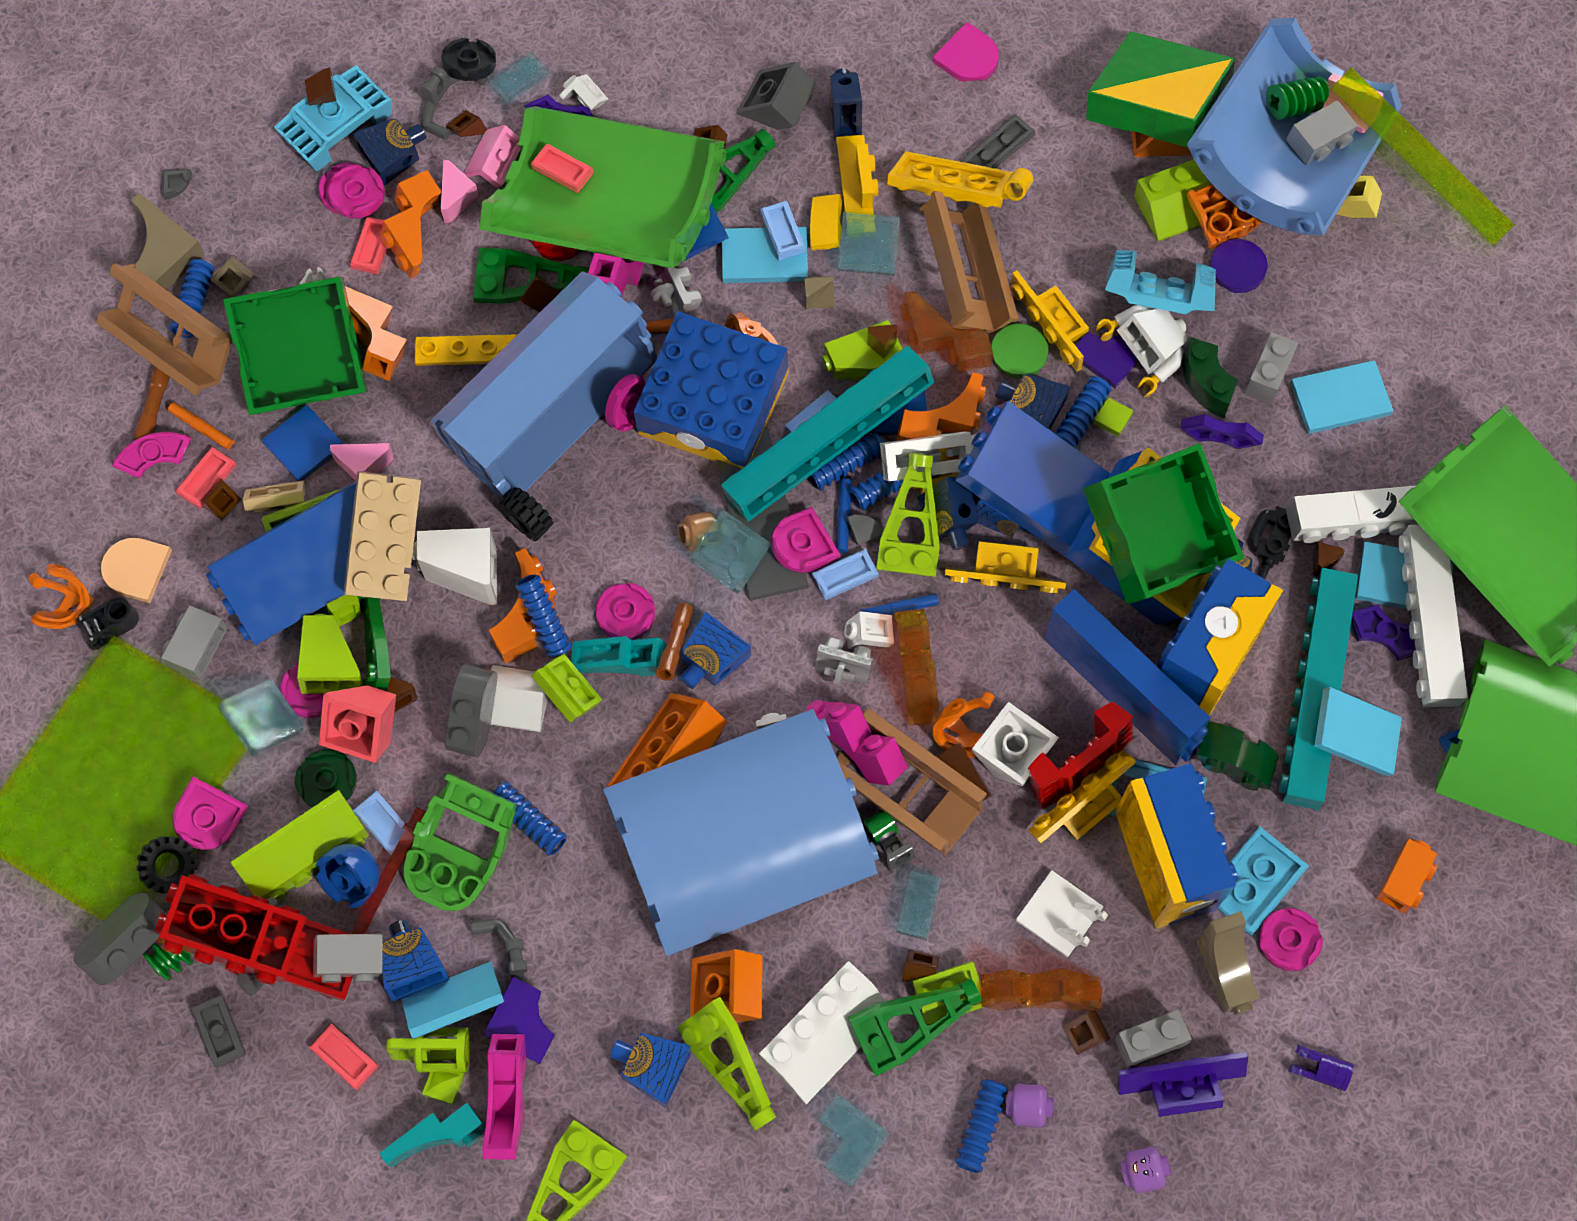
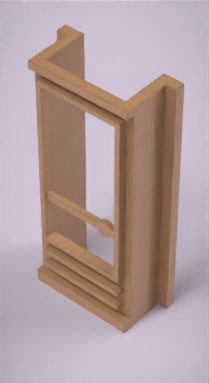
[920,191,1019,334]
[96,263,232,396]
[837,708,987,856]

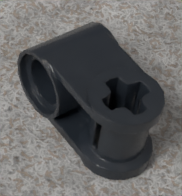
[76,597,139,650]

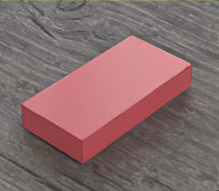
[531,144,594,193]
[350,217,387,274]
[175,447,237,509]
[309,1023,379,1091]

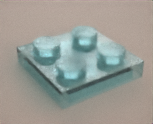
[838,212,900,276]
[689,509,771,594]
[218,679,305,756]

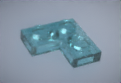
[818,1094,890,1188]

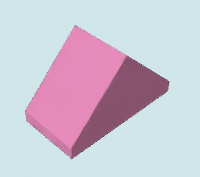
[441,160,479,223]
[330,443,393,481]

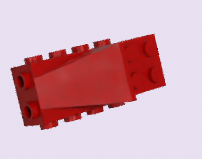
[154,874,353,1001]

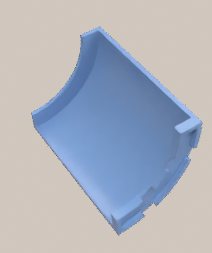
[1187,18,1402,236]
[603,709,879,956]

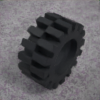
[498,487,554,542]
[136,836,198,894]

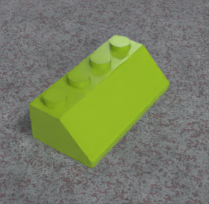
[1134,159,1212,242]
[231,790,369,903]

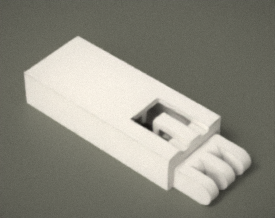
[880,431,976,481]

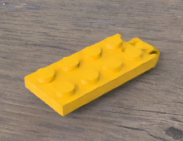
[887,151,1034,208]

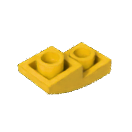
[810,194,843,250]

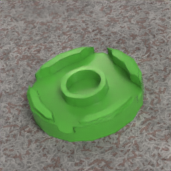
[991,324,1048,379]

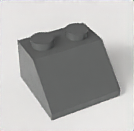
[737,62,816,130]

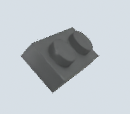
[192,995,247,1068]

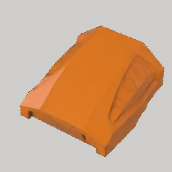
[1187,184,1261,249]

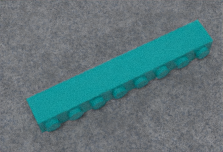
[721,346,934,522]
[1278,568,1358,810]

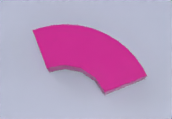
[112,432,192,479]

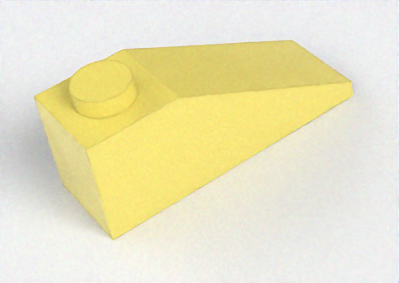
[1337,176,1382,218]

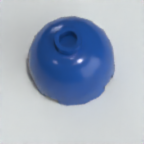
[316,843,380,908]

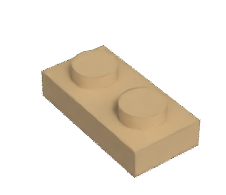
[243,480,306,512]

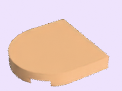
[101,538,172,603]

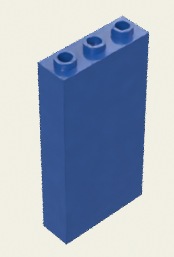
[955,401,1111,559]
[206,481,356,645]
[1044,589,1211,766]

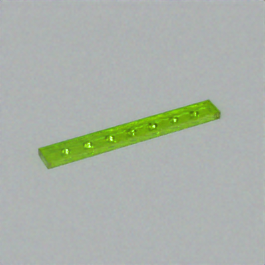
[1330,67,1515,246]

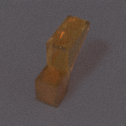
[900,291,993,373]
[894,609,939,726]
[980,968,1102,1011]

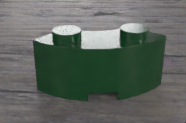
[1183,337,1238,418]
[1197,721,1279,791]

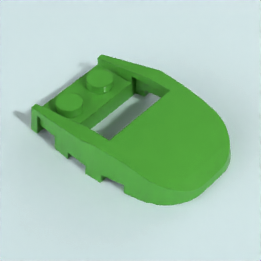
[404,774,517,911]

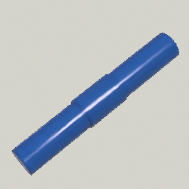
[836,478,852,553]
[860,593,939,616]

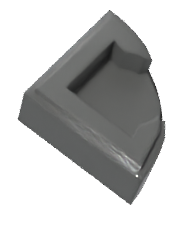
[162,169,192,200]
[846,515,884,545]

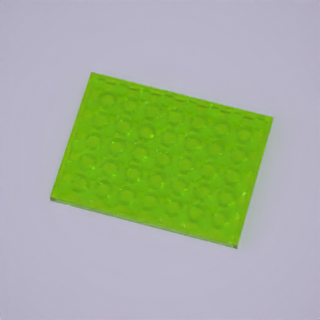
[0,636,264,922]

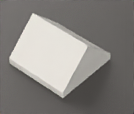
[491,665,548,732]
[972,702,1059,787]

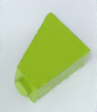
[821,320,903,380]
[297,614,363,694]

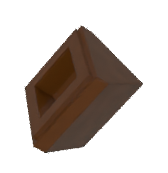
[867,325,897,359]
[201,479,241,521]
[1313,542,1345,577]
[387,677,418,713]

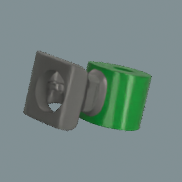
[862,810,915,871]

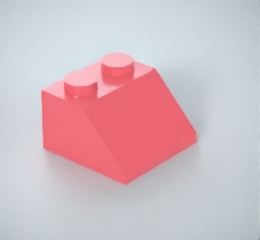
[319,685,396,763]

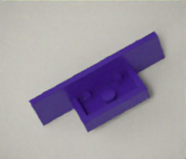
[1118,1052,1248,1117]

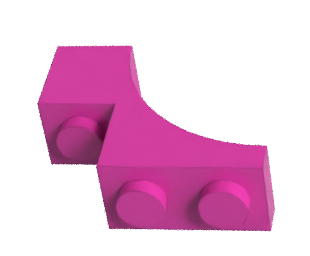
[588,253,645,298]
[804,700,908,786]
[482,1034,527,1160]

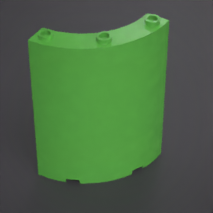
[480,106,726,268]
[1398,405,1577,667]
[1435,639,1577,846]

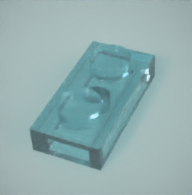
[489,52,550,105]
[896,871,942,941]

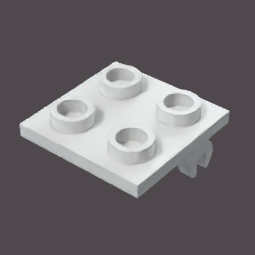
[1016,870,1108,958]

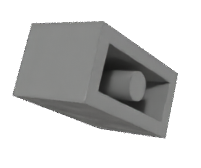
[1286,100,1358,165]
[1245,332,1299,405]
[161,605,228,680]
[313,934,382,983]
[1115,1010,1192,1069]

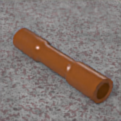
[133,366,170,441]
[656,603,694,681]

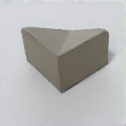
[211,255,254,297]
[804,276,834,310]

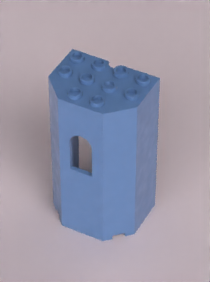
[430,271,657,500]

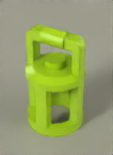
[385,1027,471,1073]

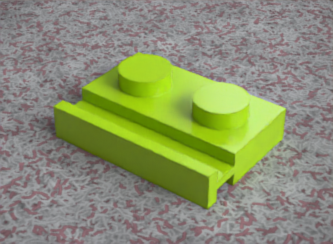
[531,654,603,723]
[912,961,987,1024]

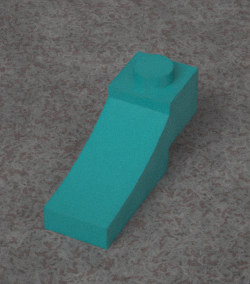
[571,636,667,677]
[379,1103,486,1168]

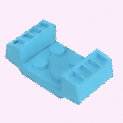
[274,65,392,172]
[1105,250,1216,314]

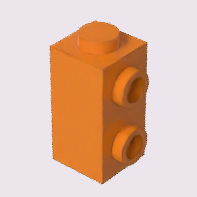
[1376,839,1438,914]

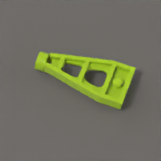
[877,453,940,577]
[676,997,777,1131]
[526,1120,628,1221]

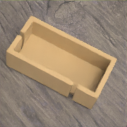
[344,471,421,601]

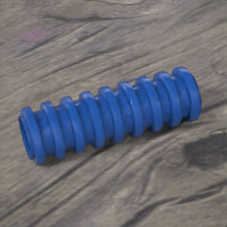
[169,259,214,338]
[1055,376,1112,448]
[809,431,884,491]
[850,470,904,511]
[515,574,572,657]
[493,782,567,856]
[955,1079,1008,1173]

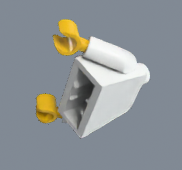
[1096,305,1188,397]

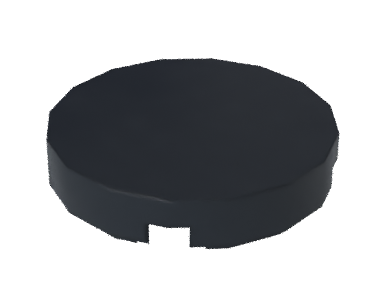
[441,38,496,81]

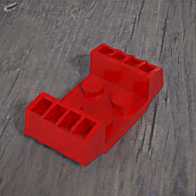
[1028,702,1133,810]

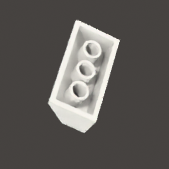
[759,961,886,1105]

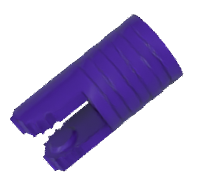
[1288,1044,1354,1091]

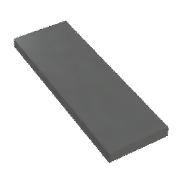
[716,427,809,601]

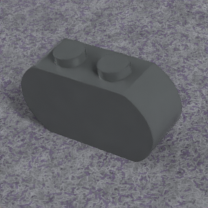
[445,664,498,758]
[74,893,167,985]

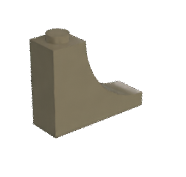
[131,193,204,290]
[1197,911,1259,1016]

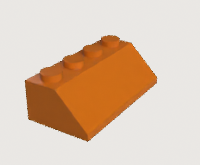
[603,693,728,792]

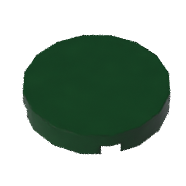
[295,749,357,807]

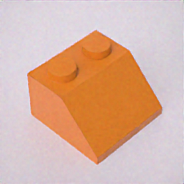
[690,949,763,1022]

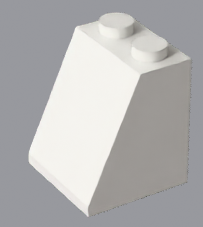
[412,528,497,605]

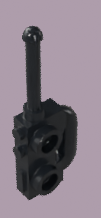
[1248,506,1291,579]

